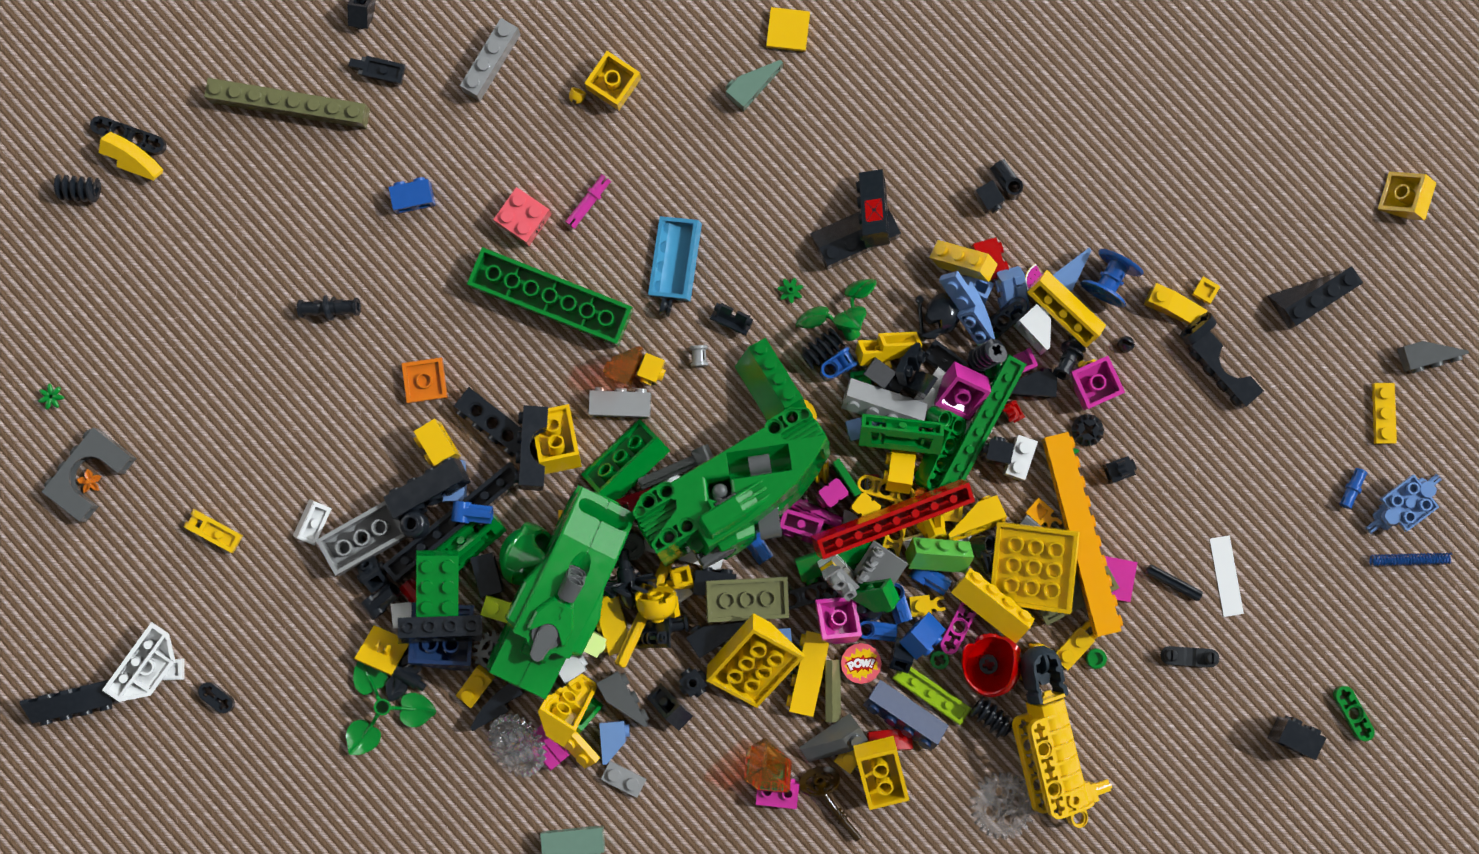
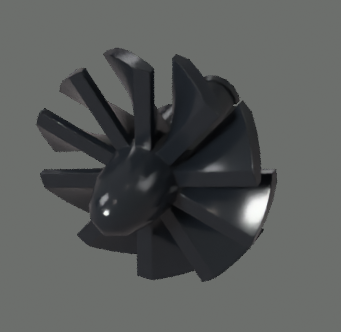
[603,549,657,610]

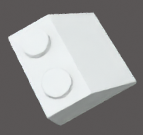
[1014,304,1051,355]

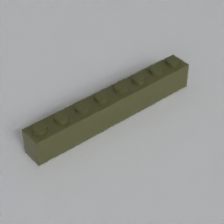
[204,78,370,129]

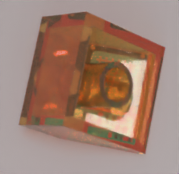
[603,346,645,389]
[744,738,792,793]

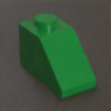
[852,578,900,613]

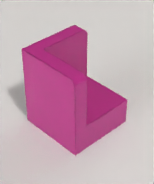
[1013,348,1038,374]

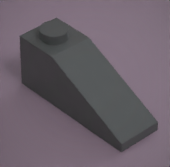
[799,713,868,762]

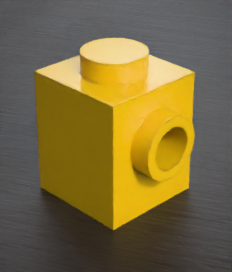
[637,353,666,386]

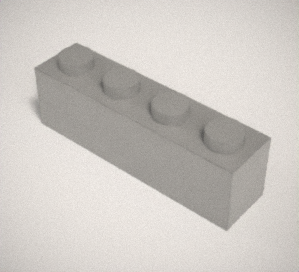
[460,18,521,101]
[841,378,928,431]

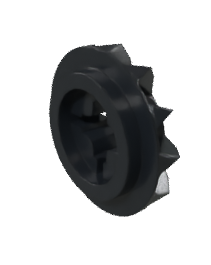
[1071,414,1104,446]

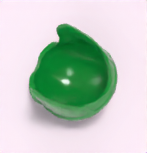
[499,522,551,585]

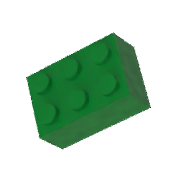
[416,550,459,617]

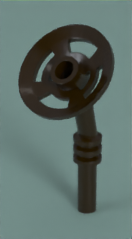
[799,766,862,842]

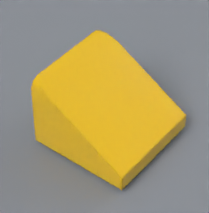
[669,565,694,589]

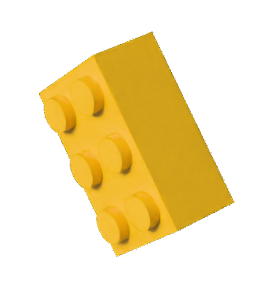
[853,736,910,810]

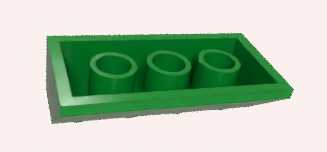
[735,337,807,421]
[581,419,670,500]
[794,540,875,585]

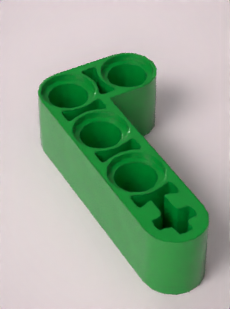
[914,406,966,491]

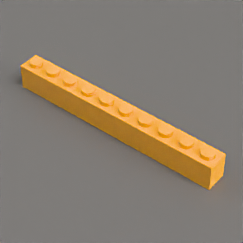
[1042,432,1123,638]

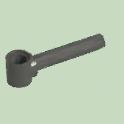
[638,444,713,490]

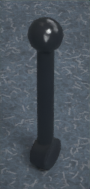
[915,296,926,337]

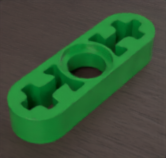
[1333,686,1375,741]

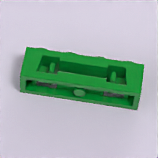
[859,414,944,455]
[436,514,507,570]

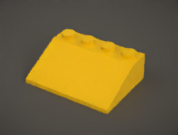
[706,613,804,708]

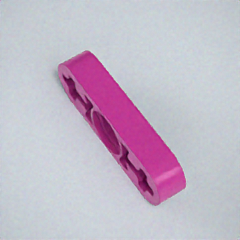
[940,602,977,654]

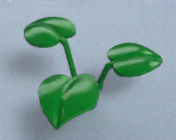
[796,279,877,341]
[346,661,436,755]

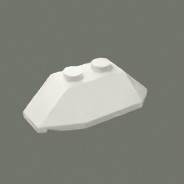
[102,622,175,702]

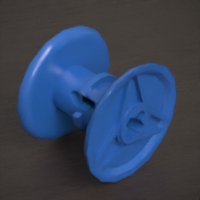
[1080,249,1144,308]

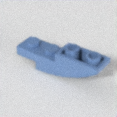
[939,271,995,345]

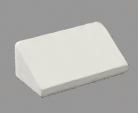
[293,499,331,546]

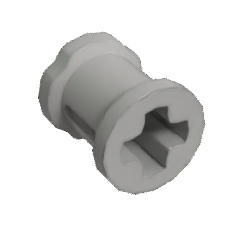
[689,345,708,367]

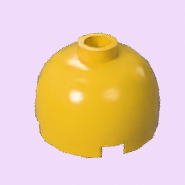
[635,586,677,623]

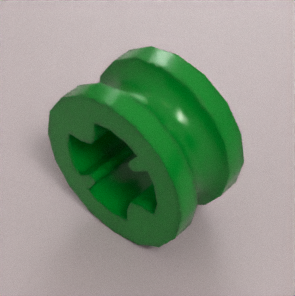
[930,651,949,669]

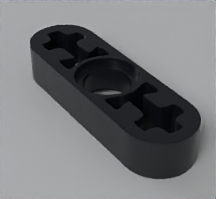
[989,297,1027,339]

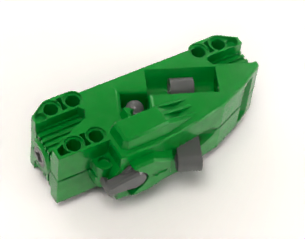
[632,408,830,569]
[486,485,635,700]

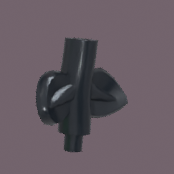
[385,652,427,702]

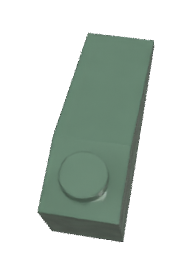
[726,60,783,111]

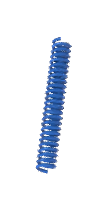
[1369,552,1452,566]

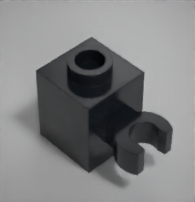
[1102,456,1137,484]

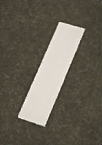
[1210,535,1244,617]

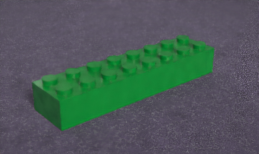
[467,247,633,347]

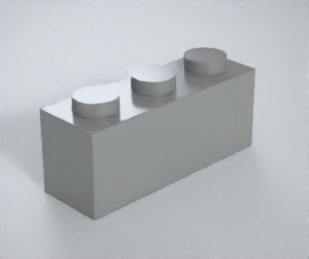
[589,387,651,418]

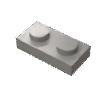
[601,760,646,798]

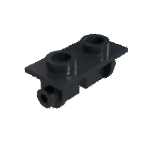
[710,302,754,336]

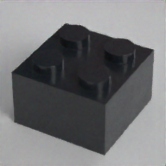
[1267,715,1326,760]

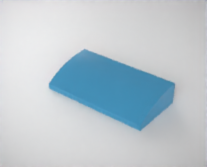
[648,216,702,302]

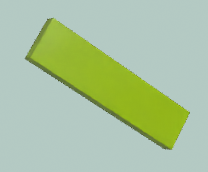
[892,667,972,725]

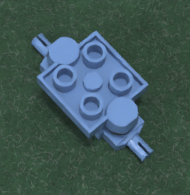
[1365,474,1442,534]

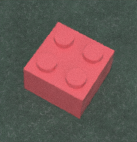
[493,187,552,246]

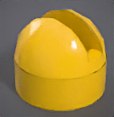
[569,87,586,104]

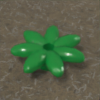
[777,278,804,304]
[38,383,65,410]

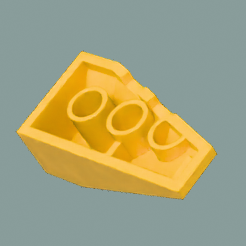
[538,674,598,747]

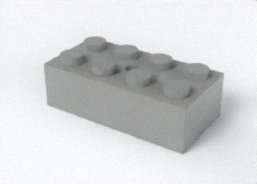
[316,501,408,576]

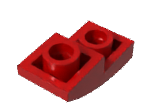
[867,729,913,751]

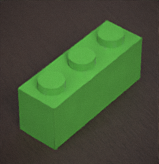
[905,537,974,573]

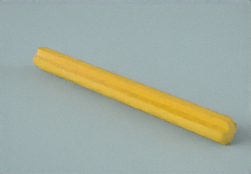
[615,562,674,668]

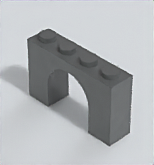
[42,428,137,522]

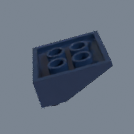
[408,602,474,671]

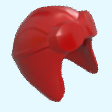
[961,633,1021,697]

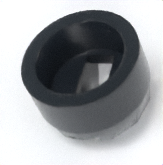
[1117,336,1135,353]

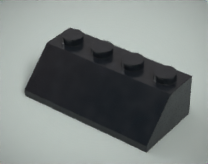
[810,209,901,270]

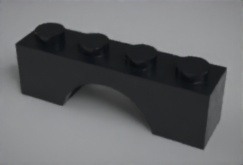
[1187,331,1264,409]
[515,405,548,491]

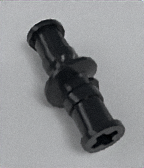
[297,295,361,321]
[1053,335,1086,380]

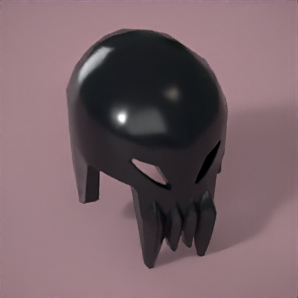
[920,293,960,339]

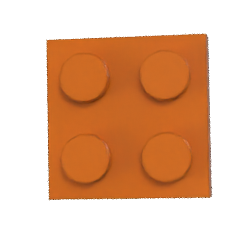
[402,357,448,404]

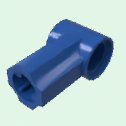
[451,501,494,524]
[746,532,774,565]
[909,569,952,595]
[891,583,913,624]
[860,619,897,642]

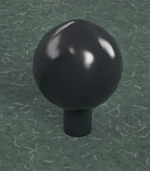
[857,604,883,621]

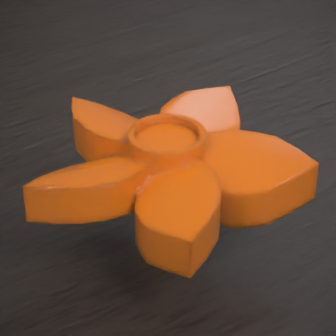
[77,469,102,493]

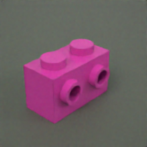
[780,509,824,544]
[755,775,799,809]

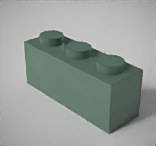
[540,825,606,854]

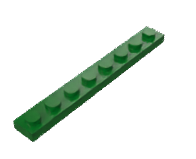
[937,354,1027,488]

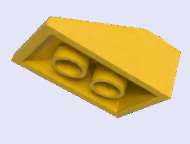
[534,404,582,475]

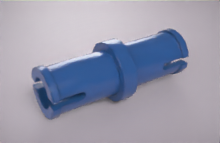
[1339,468,1368,510]

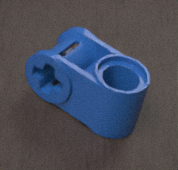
[820,347,859,381]

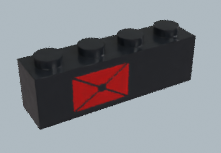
[856,169,890,248]

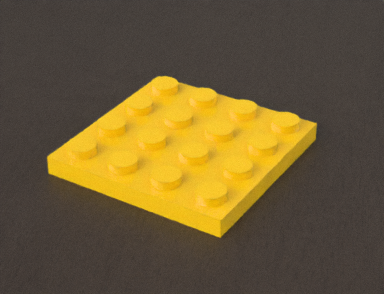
[991,521,1080,614]

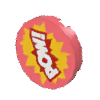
[841,643,882,684]

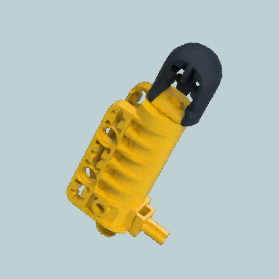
[1012,646,1112,828]

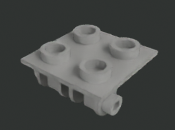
[853,541,908,585]

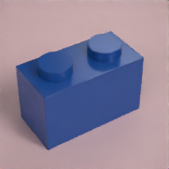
[389,177,436,214]
[899,612,946,660]

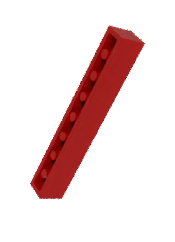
[810,479,975,560]

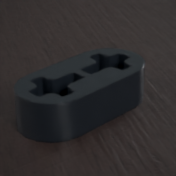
[1180,312,1217,345]
[198,682,235,713]

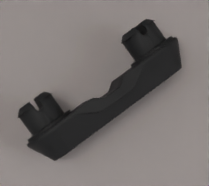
[1160,646,1220,667]

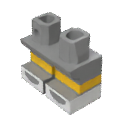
[817,554,859,601]

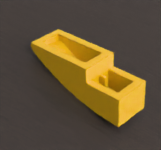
[99,132,163,181]
[855,332,922,366]

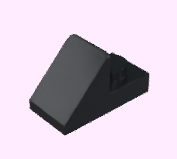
[863,357,904,394]

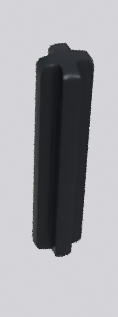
[1145,565,1203,601]

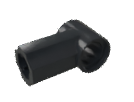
[989,159,1023,200]
[360,582,401,620]

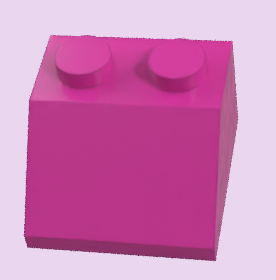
[1071,356,1125,410]
[934,362,991,420]
[815,597,862,644]

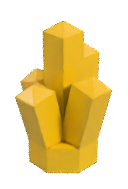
[916,515,948,540]

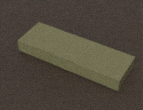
[825,660,841,722]

